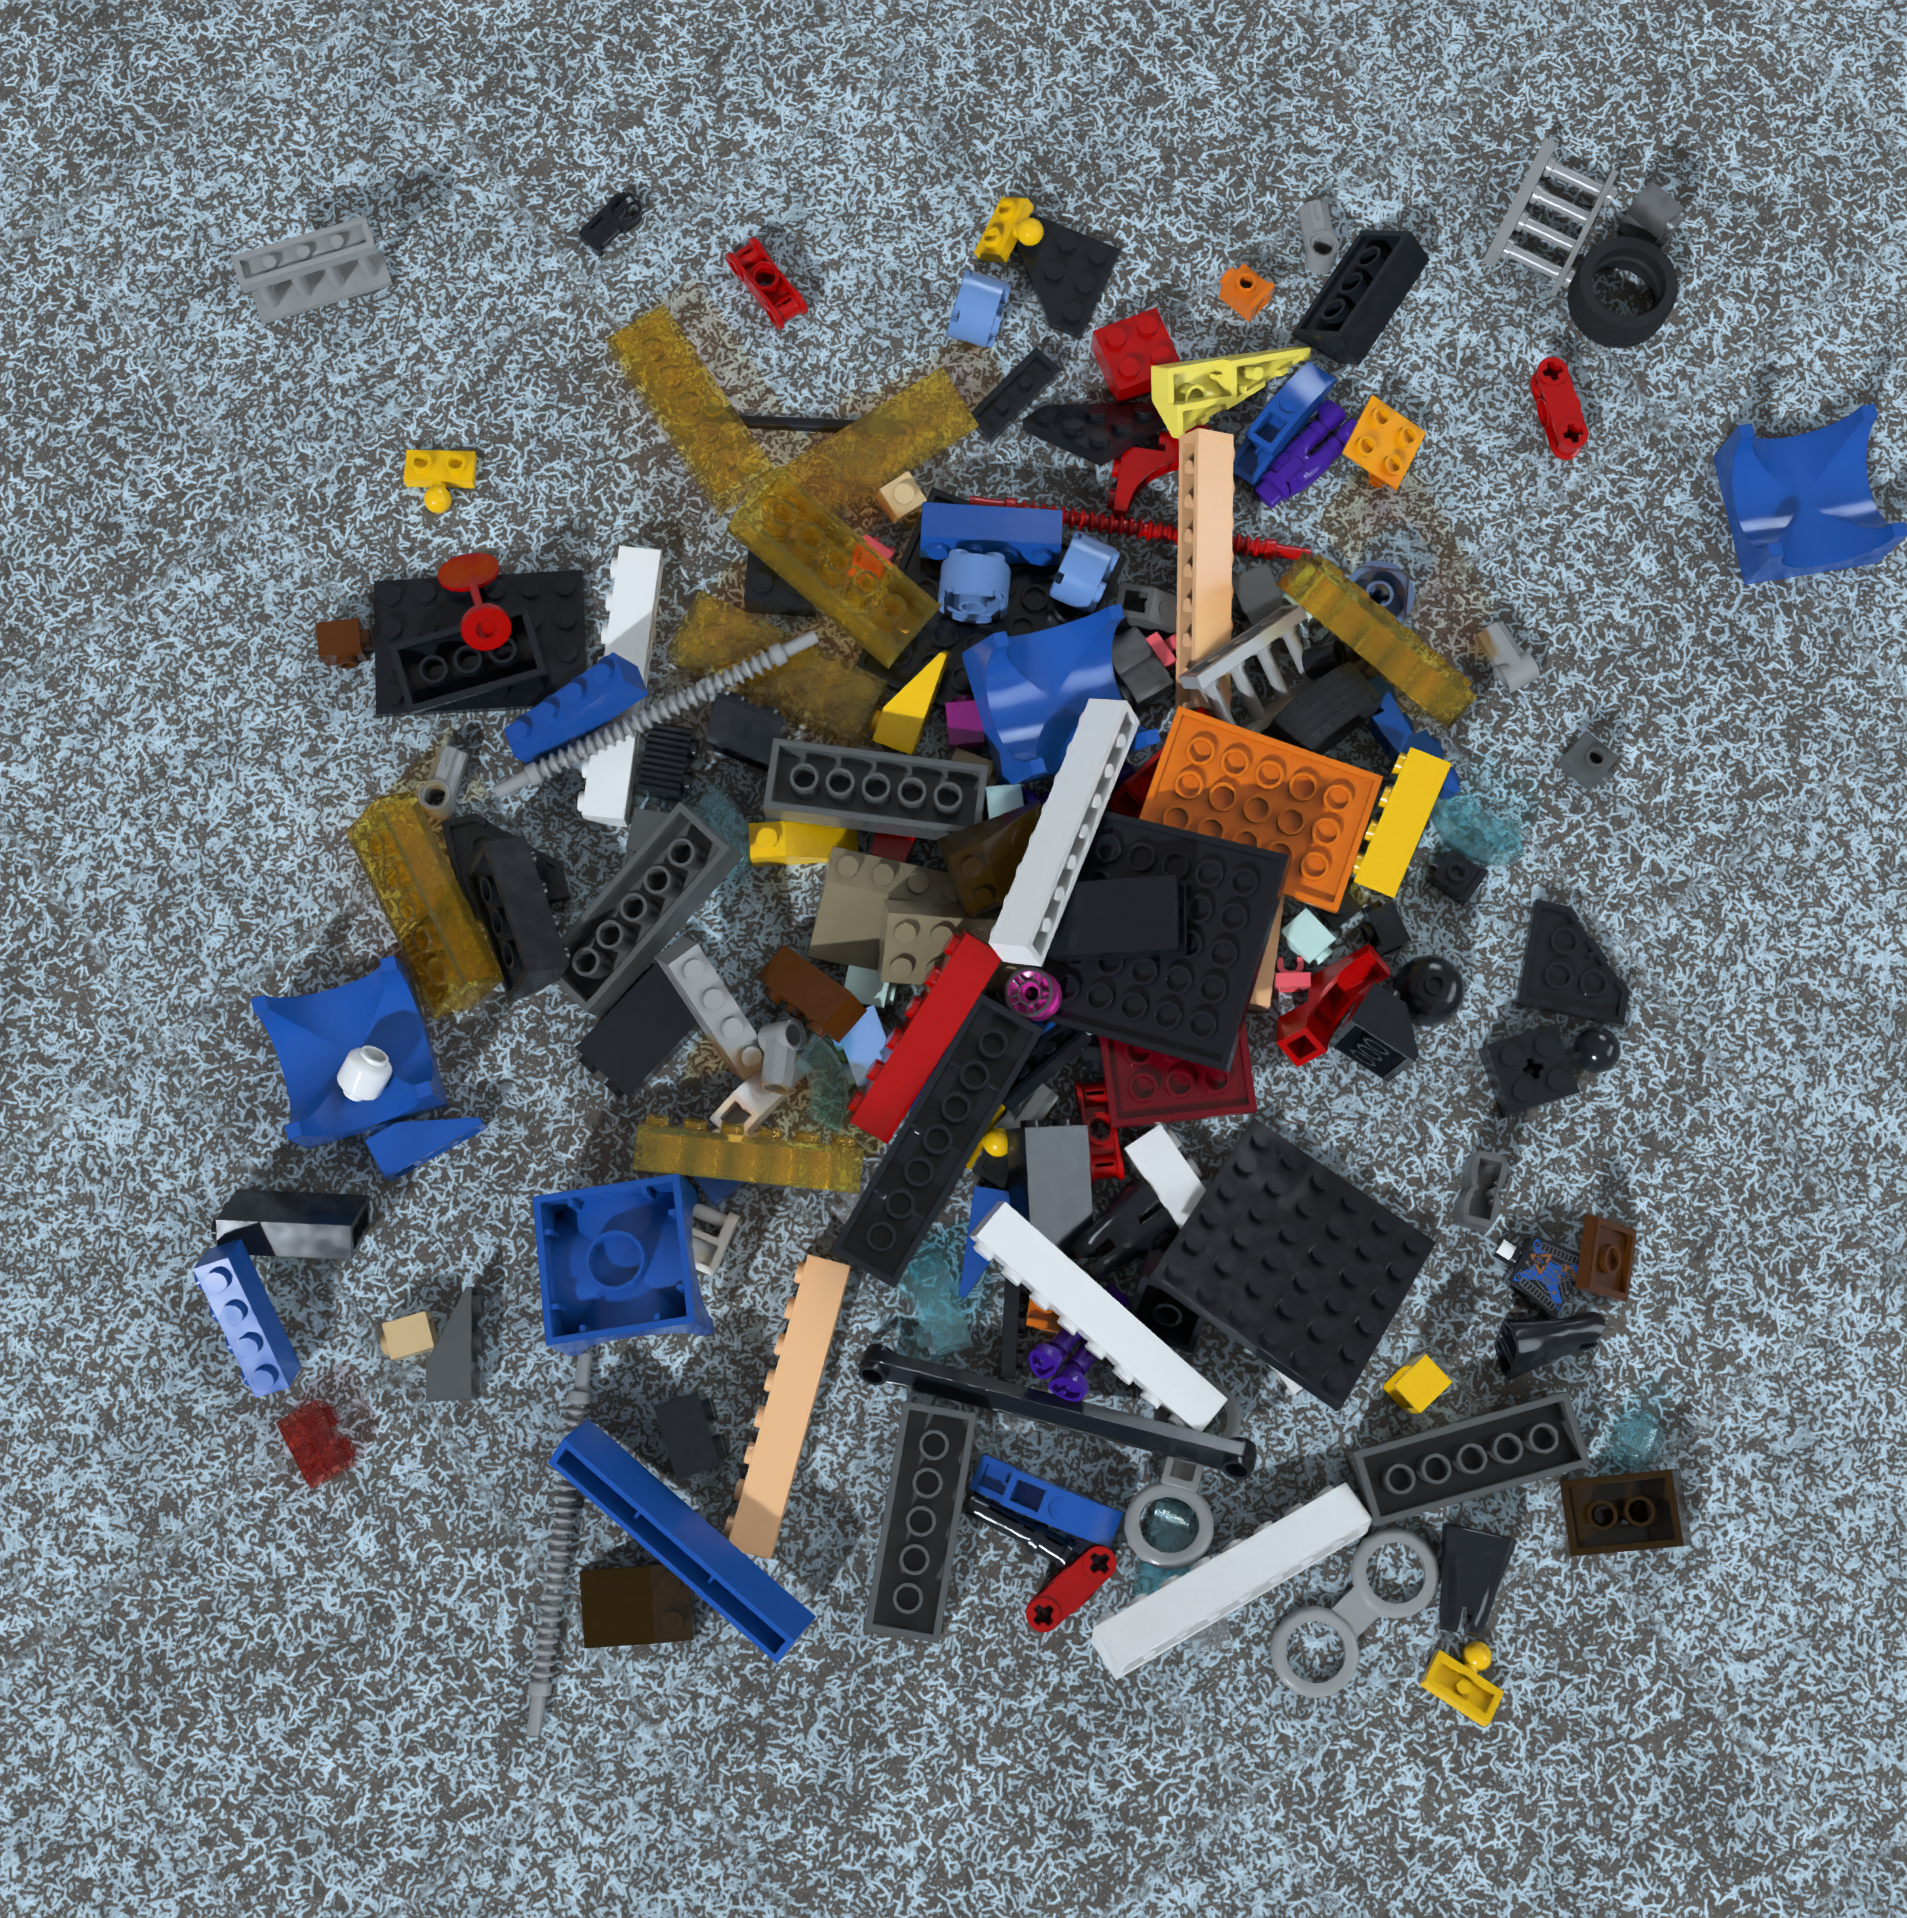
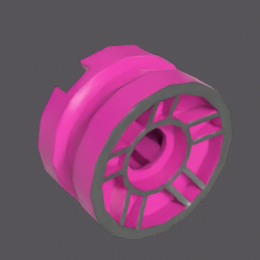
[1004,967,1062,1022]

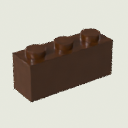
[756,945,867,1044]

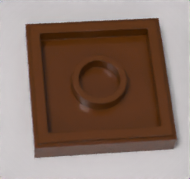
[1575,1215,1637,1302]

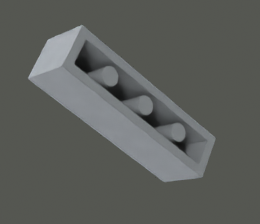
[655,936,764,1081]

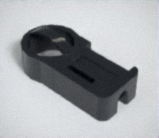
[579,192,643,257]

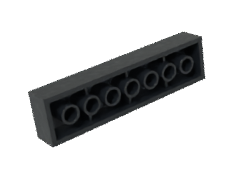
[830,993,1044,1288]

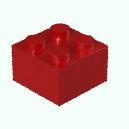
[1091,307,1181,403]

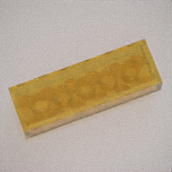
[605,304,776,516]
[765,367,979,537]
[726,466,941,669]
[1276,552,1478,729]
[667,590,888,749]
[345,791,504,1019]
[632,1114,864,1194]

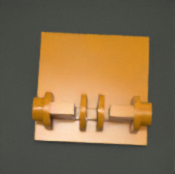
[1342,395,1426,490]

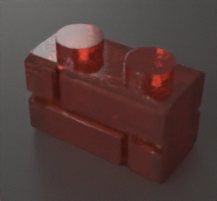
[276,1400,357,1489]

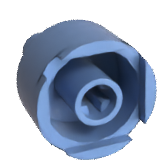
[946,268,1011,348]
[1047,530,1120,613]
[937,549,1011,624]
[1338,560,1415,641]

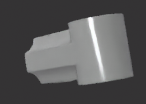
[1298,200,1339,274]
[1475,621,1540,695]
[418,745,469,821]
[758,1018,807,1095]
[996,1084,1059,1130]

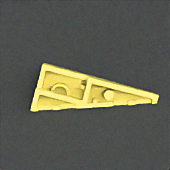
[1151,346,1311,439]

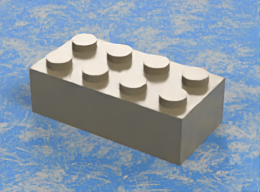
[876,899,1028,991]

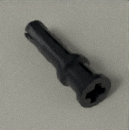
[964,1491,1076,1570]

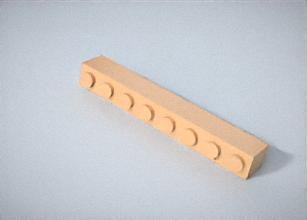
[1175,428,1235,716]
[723,1254,852,1559]

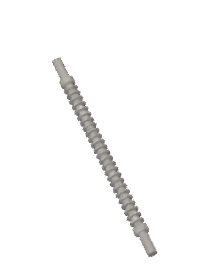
[493,629,819,799]
[526,1353,593,1736]

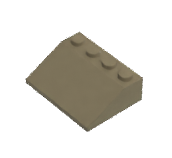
[807,846,960,970]

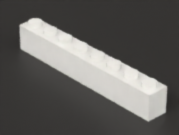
[577,546,664,827]
[988,698,1140,967]
[1122,1124,1303,1395]
[969,1201,1228,1432]
[1091,1482,1373,1680]

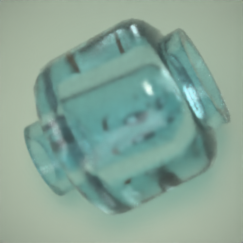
[1608,1411,1665,1469]

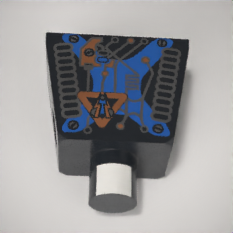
[1492,1235,1580,1320]

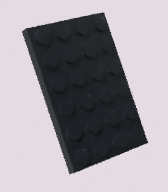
[374,570,587,717]

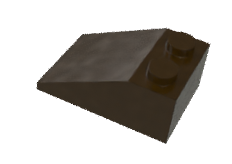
[937,800,1042,918]
[1559,1469,1692,1556]
[579,1563,697,1648]

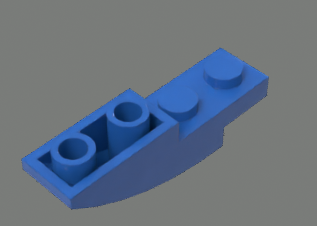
[1233,361,1337,489]
[1367,675,1461,801]
[969,1453,1124,1548]

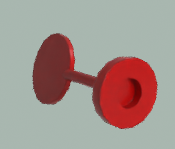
[437,553,511,651]

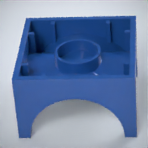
[1713,404,1907,585]
[961,604,1161,785]
[250,955,449,1150]
[532,1173,714,1356]

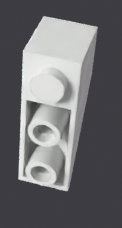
[709,1053,812,1148]

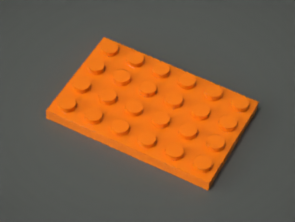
[1139,706,1383,914]

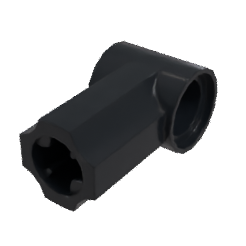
[1302,625,1358,680]

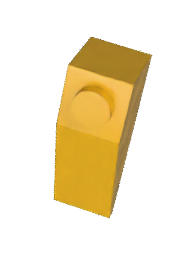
[870,650,951,755]
[748,821,858,867]

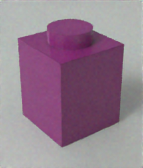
[945,695,985,751]

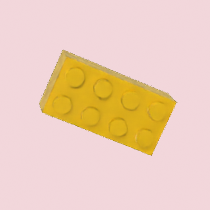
[1351,747,1452,898]

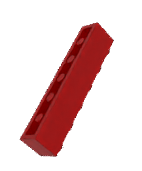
[846,928,1001,1144]

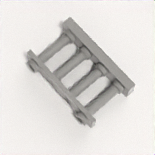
[1483,138,1619,297]
[231,216,393,325]
[1178,605,1320,733]

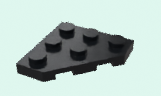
[1015,213,1120,340]
[1023,402,1166,466]
[441,813,571,925]
[1514,899,1630,1027]

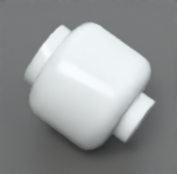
[337,1046,393,1102]

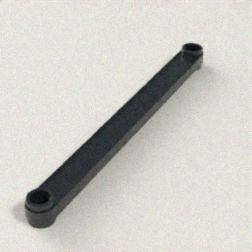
[858,1343,1257,1480]

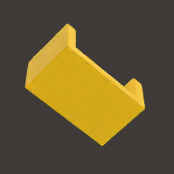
[1382,1354,1452,1414]

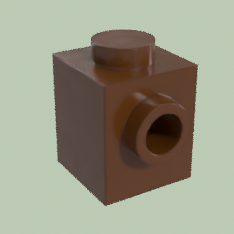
[316,618,373,669]

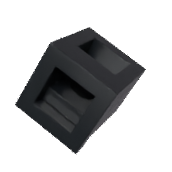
[1427,849,1489,906]
[1360,901,1411,957]

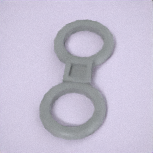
[1124,1378,1242,1570]
[1270,1527,1440,1698]

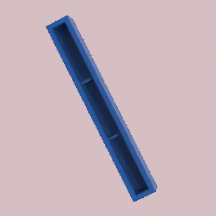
[548,1418,816,1664]

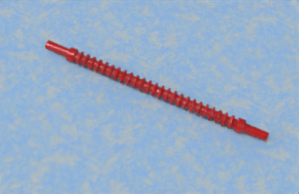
[969,495,1311,562]

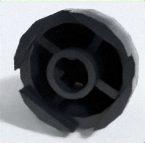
[1392,955,1465,1028]

